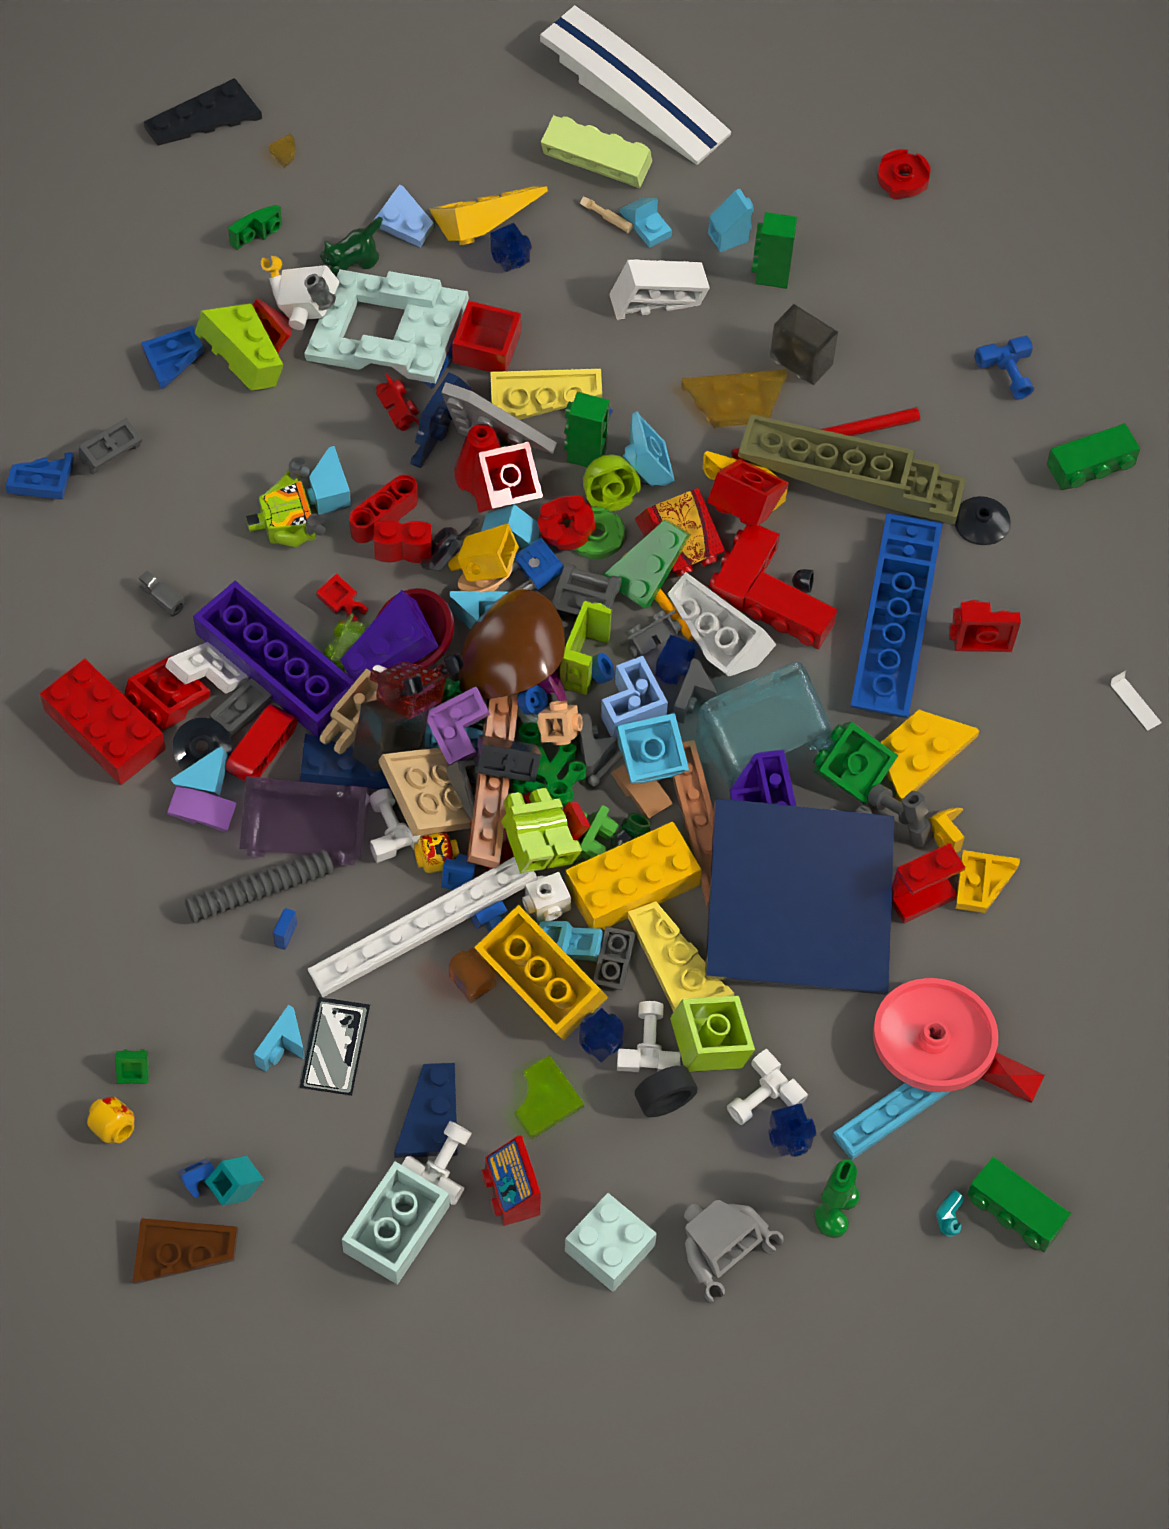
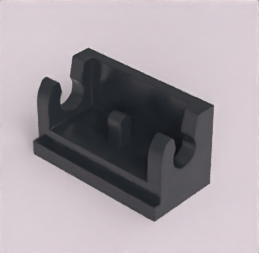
[474,735,541,783]

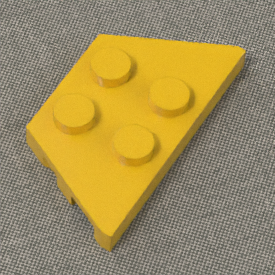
[881,710,980,803]

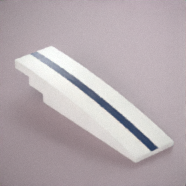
[540,5,731,165]

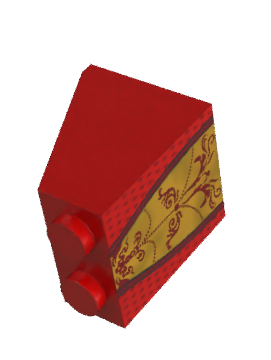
[635,488,725,577]

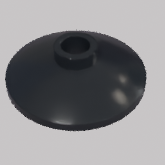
[955,496,1011,545]
[172,717,232,770]

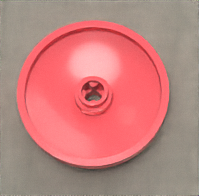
[873,978,998,1092]

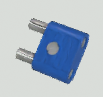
[512,538,564,590]

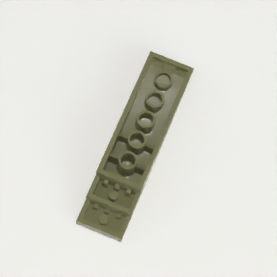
[738,414,966,525]

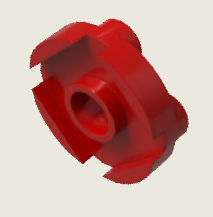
[877,149,931,200]
[538,495,596,550]

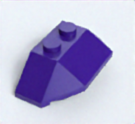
[729,749,796,806]

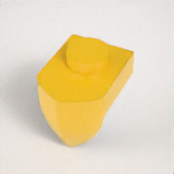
[928,808,965,853]

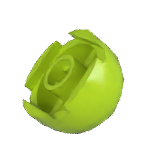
[583,454,641,512]

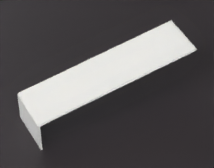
[1111,670,1162,731]

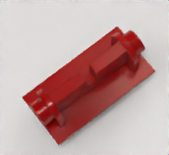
[376,373,420,431]

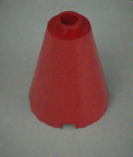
[454,424,501,497]

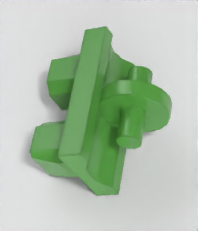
[575,805,619,861]

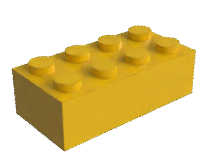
[565,821,702,930]
[474,905,608,1040]

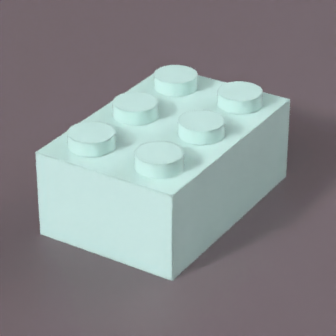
[342,1161,450,1285]

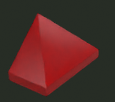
[252,299,292,353]
[981,1052,1045,1103]

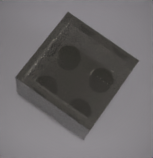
[770,304,838,385]
[352,696,430,772]

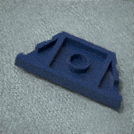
[410,372,471,468]

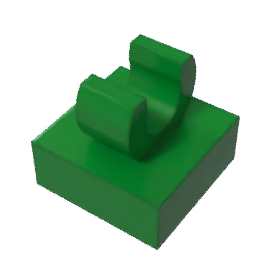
[115,1049,150,1084]

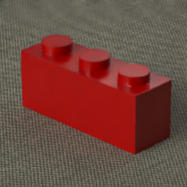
[708,525,780,613]
[743,571,838,650]

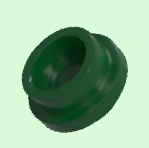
[621,813,651,839]

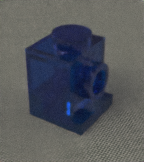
[655,634,697,684]

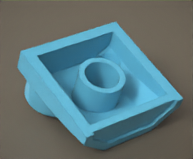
[623,411,675,486]
[616,713,689,784]

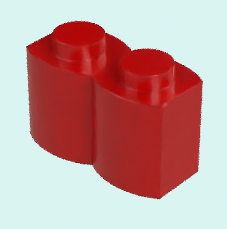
[373,520,432,563]

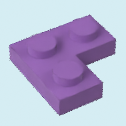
[423,687,491,766]

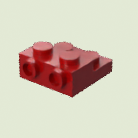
[949,600,1021,652]
[124,655,211,731]

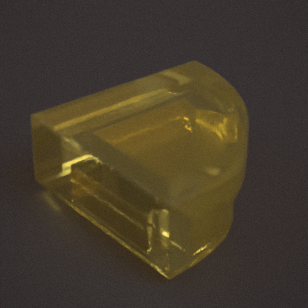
[269,134,296,168]

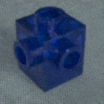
[490,223,532,272]
[579,1008,624,1062]
[768,1103,816,1157]

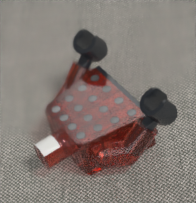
[370,653,464,719]

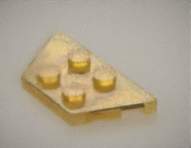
[681,369,787,428]

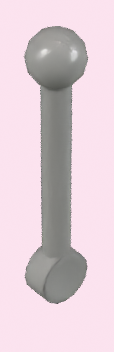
[588,750,623,786]

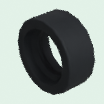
[634,1065,698,1117]

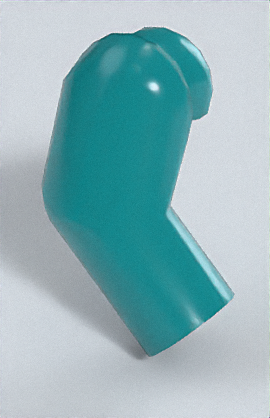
[936,1190,965,1237]

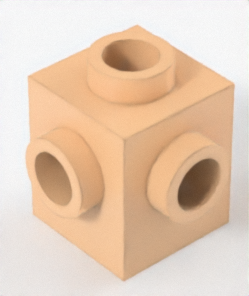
[538,701,583,745]

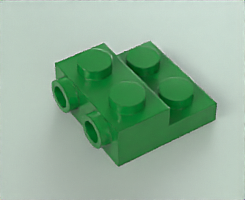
[813,722,898,805]

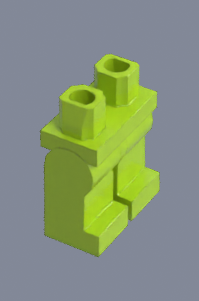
[501,788,582,874]

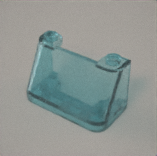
[696,662,832,788]

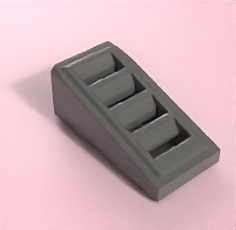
[446,760,478,820]

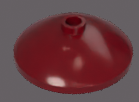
[376,588,454,673]

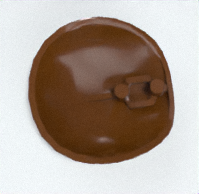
[458,589,566,699]

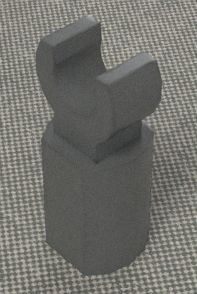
[139,571,185,616]

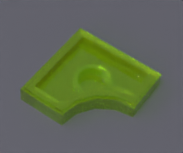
[515,1055,584,1140]

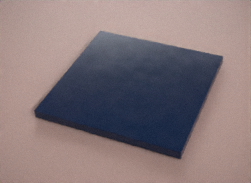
[705,798,894,995]

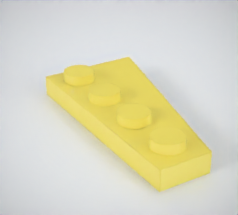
[490,369,602,420]
[628,901,734,1012]

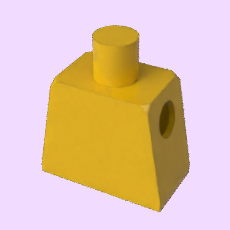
[448,523,519,582]

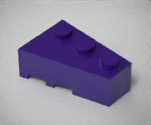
[340,589,439,681]

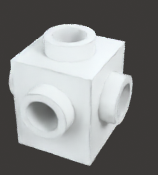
[522,872,571,923]

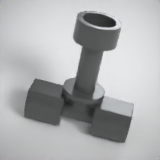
[868,784,934,847]

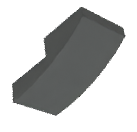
[593,926,636,990]

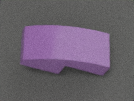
[166,786,237,833]

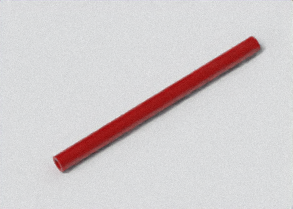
[731,407,920,461]

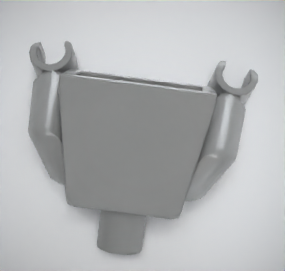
[684,1200,783,1303]

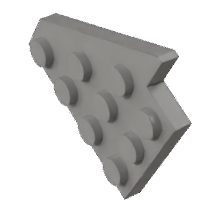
[441,382,557,455]

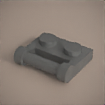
[552,563,622,618]

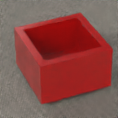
[452,301,521,372]

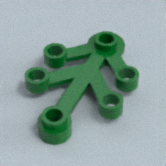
[512,722,586,807]

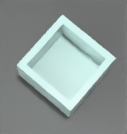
[565,1193,657,1292]

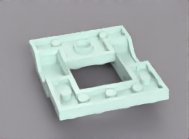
[304,270,469,384]

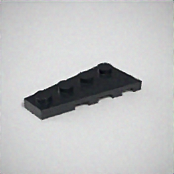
[144,78,262,146]

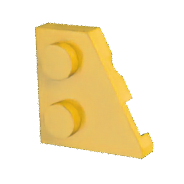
[955,850,1020,913]

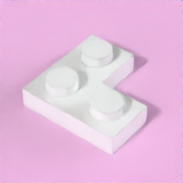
[165,642,248,694]

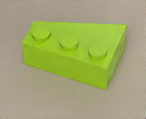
[195,303,283,391]

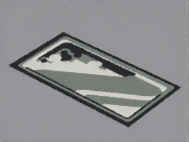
[300,997,370,1096]

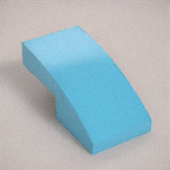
[539,920,604,961]

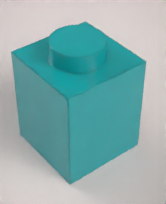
[205,1156,264,1206]

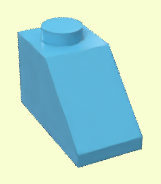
[306,446,351,515]

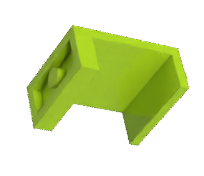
[560,601,612,695]

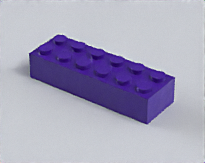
[193,580,355,738]

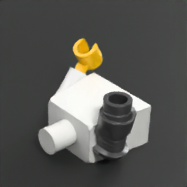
[261,255,340,330]

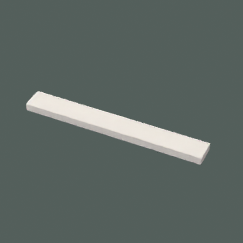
[307,857,538,997]

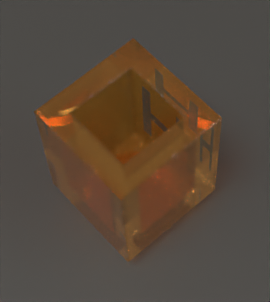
[449,947,496,1003]

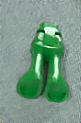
[814,1159,860,1238]

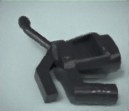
[421,518,480,571]

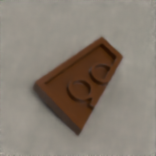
[132,1218,238,1284]

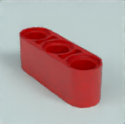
[349,474,418,543]
[225,704,298,785]

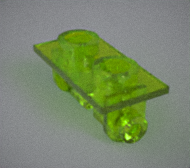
[323,613,365,673]

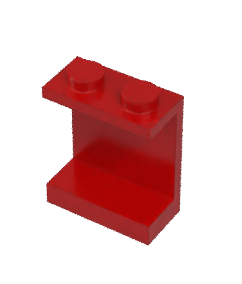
[891,843,966,923]

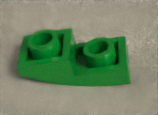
[228,205,282,250]

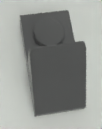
[673,658,717,724]
[578,714,617,780]

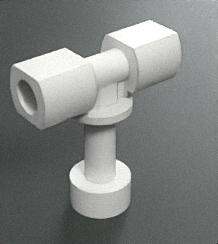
[369,789,422,863]
[617,1001,681,1072]
[727,1049,808,1125]
[402,1121,472,1205]

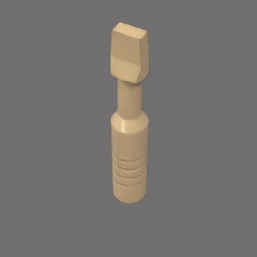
[580,196,633,233]

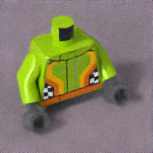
[246,457,325,548]

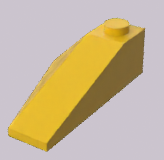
[430,186,548,245]

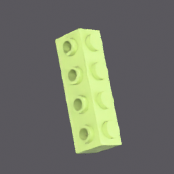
[541,115,652,188]

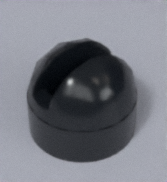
[792,569,814,593]
[610,828,633,849]

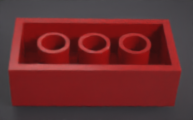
[39,658,166,785]

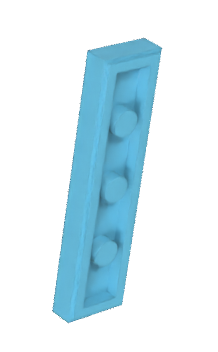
[832,1083,949,1160]

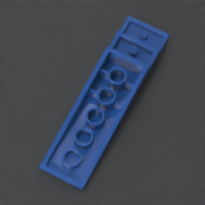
[850,513,943,719]

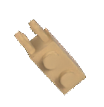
[319,669,392,754]

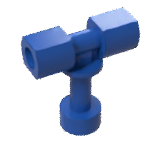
[974,335,1034,400]

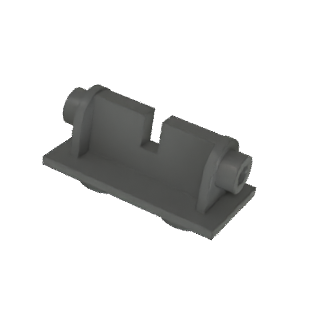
[620,610,681,658]

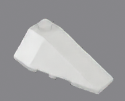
[667,572,776,677]

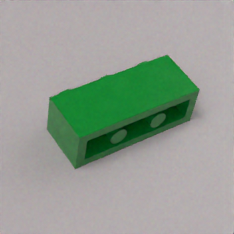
[751,212,798,289]
[564,392,610,467]
[1046,423,1141,490]
[967,1156,1071,1253]

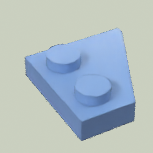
[374,185,434,248]

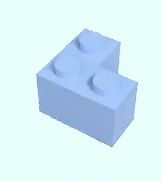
[601,656,668,739]

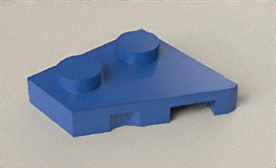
[141,325,204,389]
[6,452,74,500]

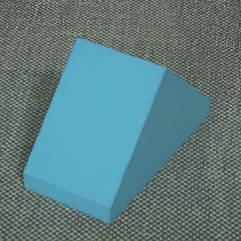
[481,504,540,549]
[171,746,229,797]

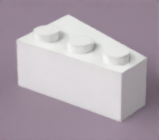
[609,259,710,320]

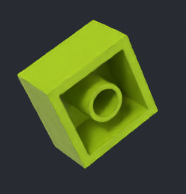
[670,996,755,1072]

